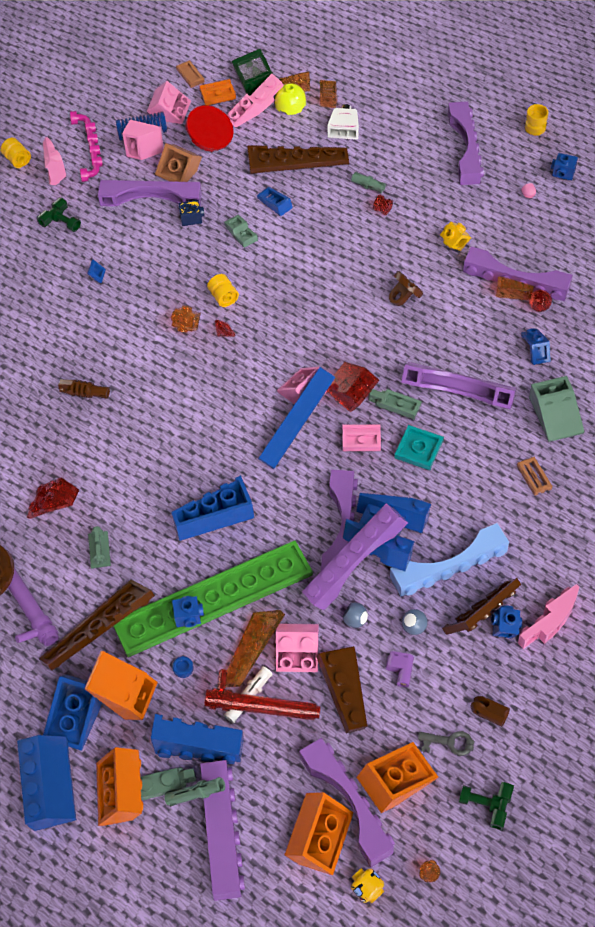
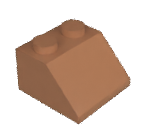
[155,143,202,182]

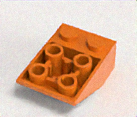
[85,651,158,720]

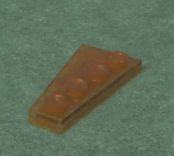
[221,610,285,687]

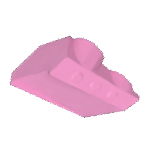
[43,137,66,185]

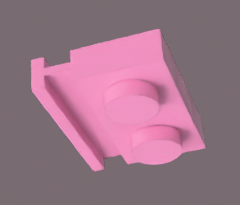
[343,424,381,451]

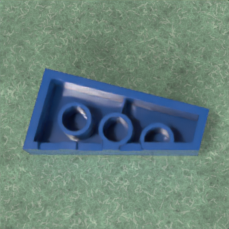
[171,475,254,541]
[151,714,244,764]

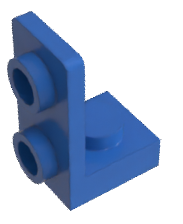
[521,328,551,365]

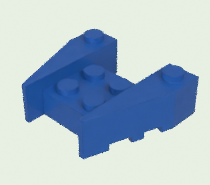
[343,493,431,571]

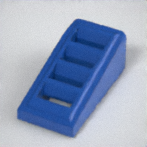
[257,187,293,216]

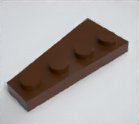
[442,578,521,635]

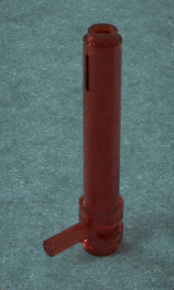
[204,669,320,720]

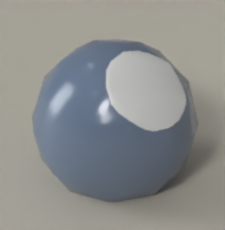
[343,602,368,628]
[402,609,428,635]

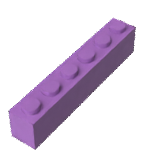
[200,760,245,901]

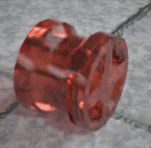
[373,194,393,215]

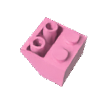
[147,81,191,124]
[122,120,164,160]
[276,624,319,672]

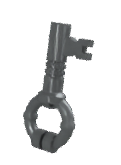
[418,731,475,756]

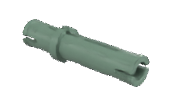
[165,777,225,807]

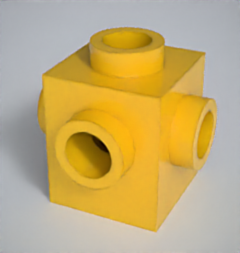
[440,221,471,251]

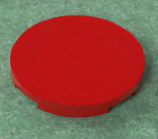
[185,105,234,152]

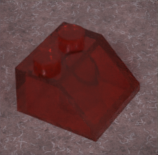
[327,362,379,412]

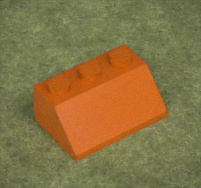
[96,747,143,826]
[284,792,354,875]

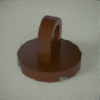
[389,271,423,306]

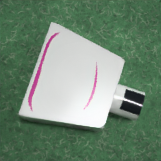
[328,104,359,139]

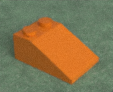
[356,742,438,813]

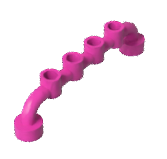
[70,111,102,182]

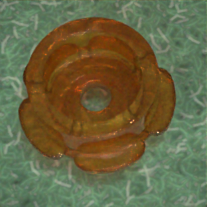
[419,860,440,882]

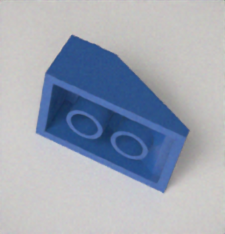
[43,675,102,751]

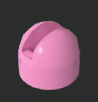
[521,183,536,198]

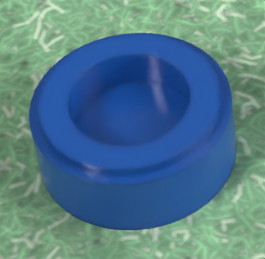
[172,656,194,678]

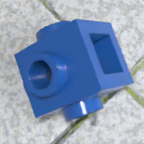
[551,153,578,181]
[172,596,204,627]
[491,605,522,639]

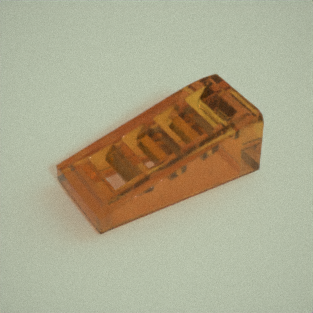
[279,72,310,92]
[320,80,338,108]
[496,276,534,300]

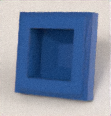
[87,260,106,283]

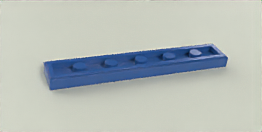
[258,367,335,469]

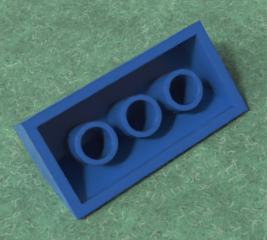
[17,735,77,831]

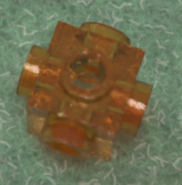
[171,305,201,332]

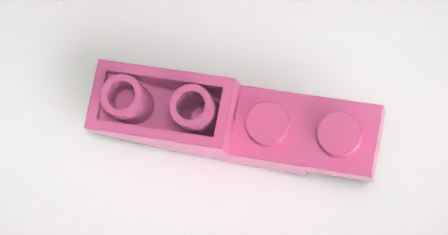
[227,74,284,127]
[518,584,579,649]

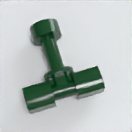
[37,197,81,232]
[459,782,514,831]

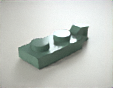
[369,389,422,420]
[140,768,196,800]

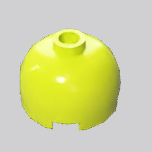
[275,83,306,115]

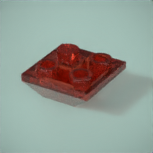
[27,477,79,519]

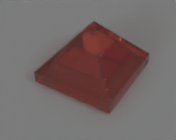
[215,320,236,337]

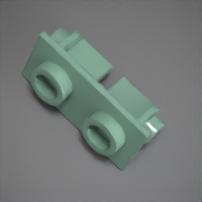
[88,526,111,569]

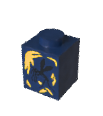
[179,200,205,226]

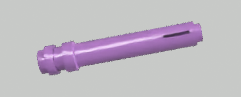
[8,568,59,646]

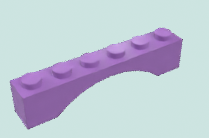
[448,101,484,185]
[98,180,202,206]
[463,246,573,301]
[401,362,517,409]
[321,470,358,571]
[302,503,408,610]
[299,738,395,867]

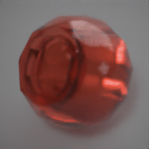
[529,289,552,312]

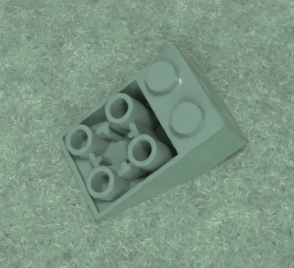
[529,376,585,442]

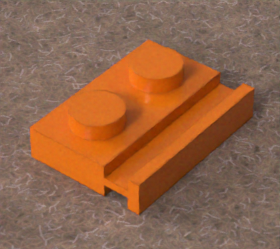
[199,79,236,105]

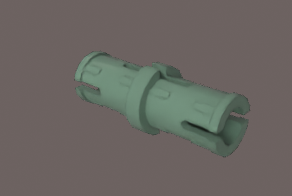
[351,172,386,194]

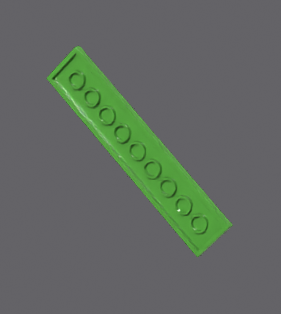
[113,540,313,658]

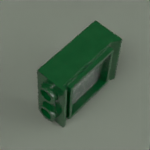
[232,49,273,95]

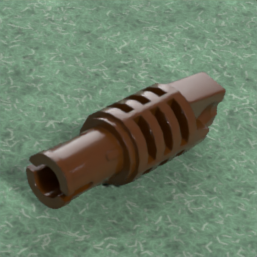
[58,379,110,399]

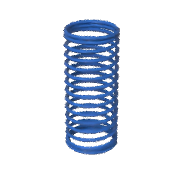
[115,111,167,141]

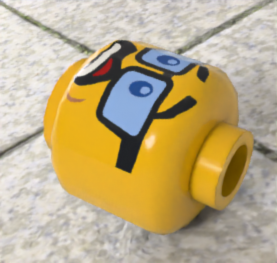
[351,868,385,904]

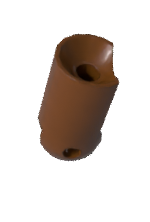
[470,696,510,727]

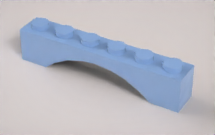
[390,523,509,596]

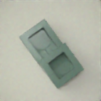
[224,215,258,248]

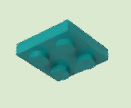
[394,425,444,470]

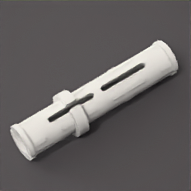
[224,666,272,724]

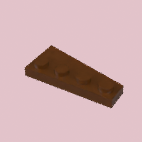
[316,646,367,734]

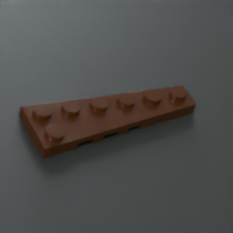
[247,145,349,174]
[39,579,155,671]

